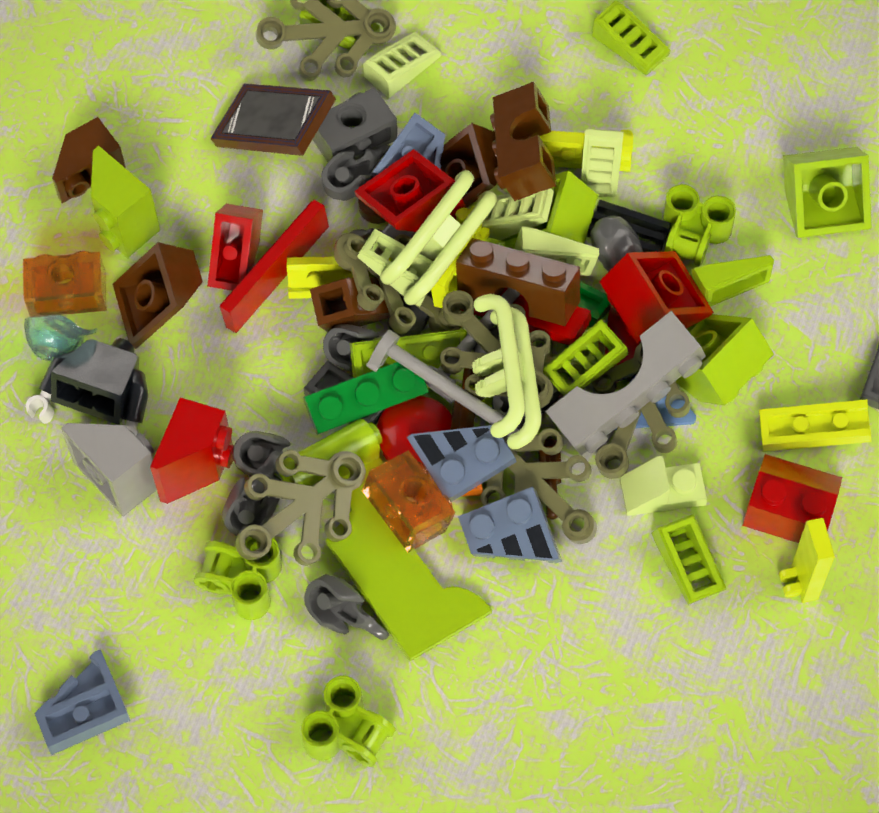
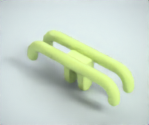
[380,170,497,305]
[472,294,541,450]

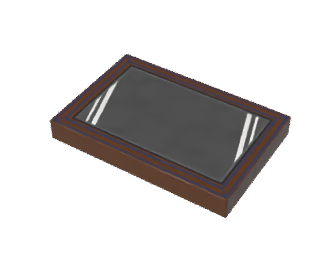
[210,84,336,156]

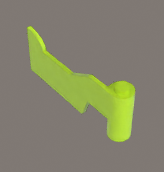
[279,419,492,661]

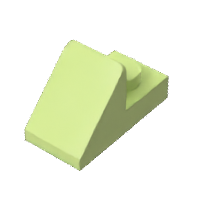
[620,456,707,516]

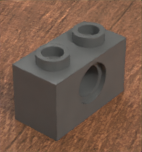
[313,87,398,162]

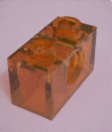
[23,251,107,318]
[362,450,456,552]

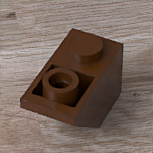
[52,117,126,203]
[310,277,390,332]

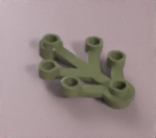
[256,0,396,80]
[334,233,462,334]
[440,291,553,408]
[592,342,691,479]
[481,428,597,544]
[235,450,366,566]

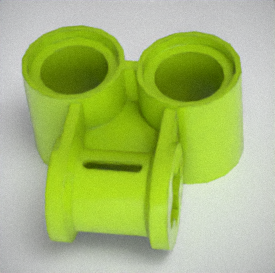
[663,184,736,266]
[193,537,282,620]
[301,675,396,767]

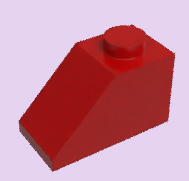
[208,203,263,291]

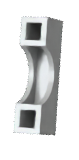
[545,311,706,456]

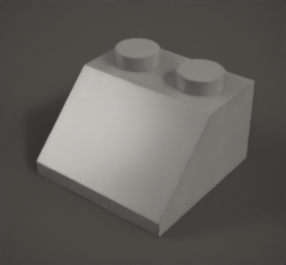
[61,423,157,516]

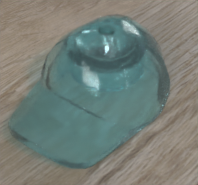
[24,315,97,361]

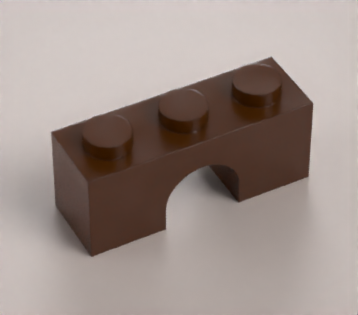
[490,82,556,201]
[456,238,580,326]

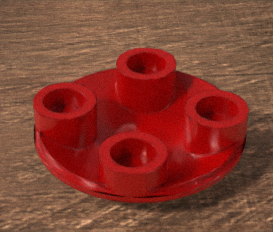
[377,396,452,468]

